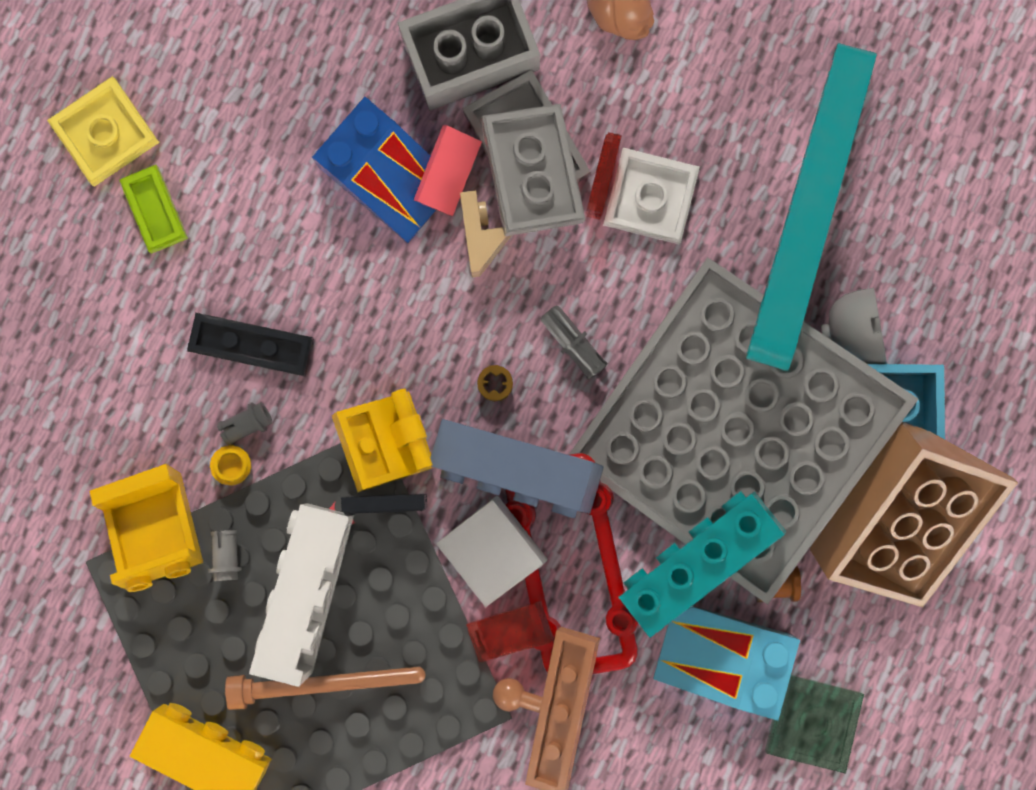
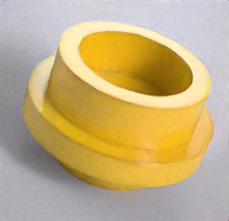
[210,445,251,486]

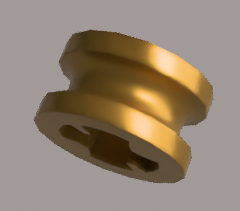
[477,365,513,402]

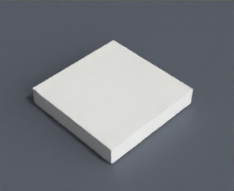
[603,148,700,245]

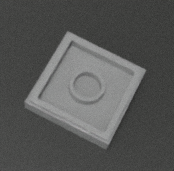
[436,495,548,607]

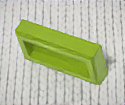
[119,164,188,254]

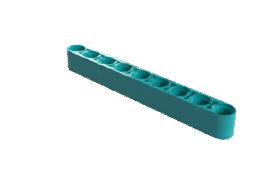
[746,43,877,371]

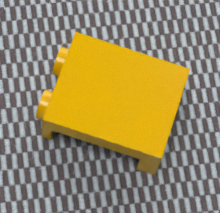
[89,464,204,592]

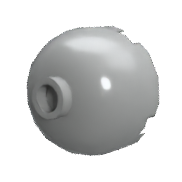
[821,288,887,364]

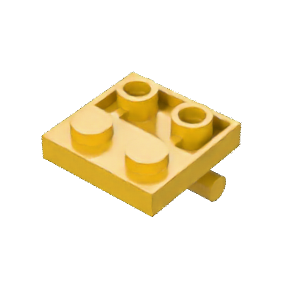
[331,388,434,492]

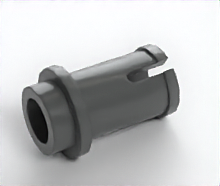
[217,402,272,446]

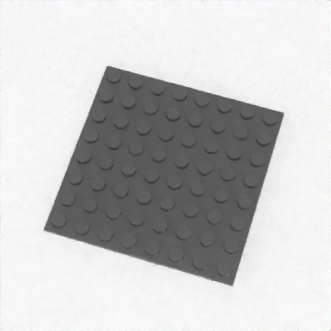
[86,443,512,790]

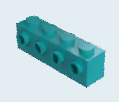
[619,491,787,638]

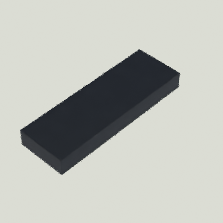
[187,312,314,377]

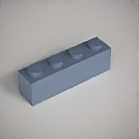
[431,419,604,518]

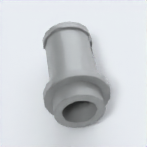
[208,530,242,581]

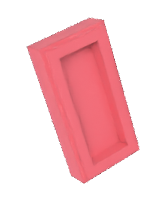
[414,125,482,216]

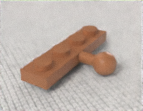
[493,627,600,790]

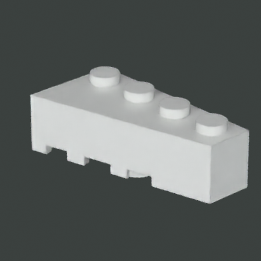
[249,503,354,687]

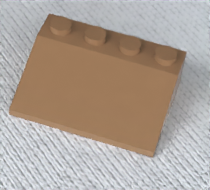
[809,421,1018,607]

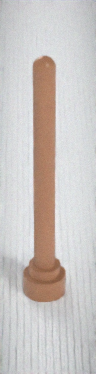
[225,667,426,710]

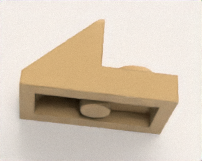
[460,190,512,278]

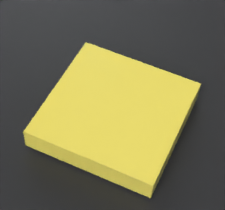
[47,76,160,187]

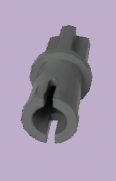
[541,305,608,380]

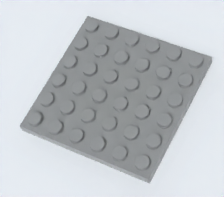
[569,257,918,605]

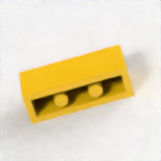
[129,703,272,790]

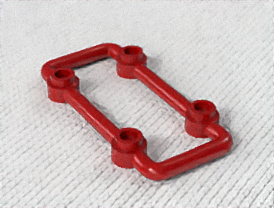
[505,453,639,674]

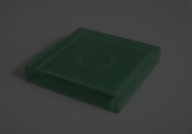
[765,674,864,774]

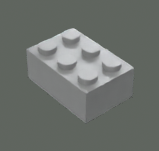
[398,0,540,111]

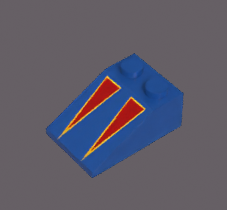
[312,96,436,243]

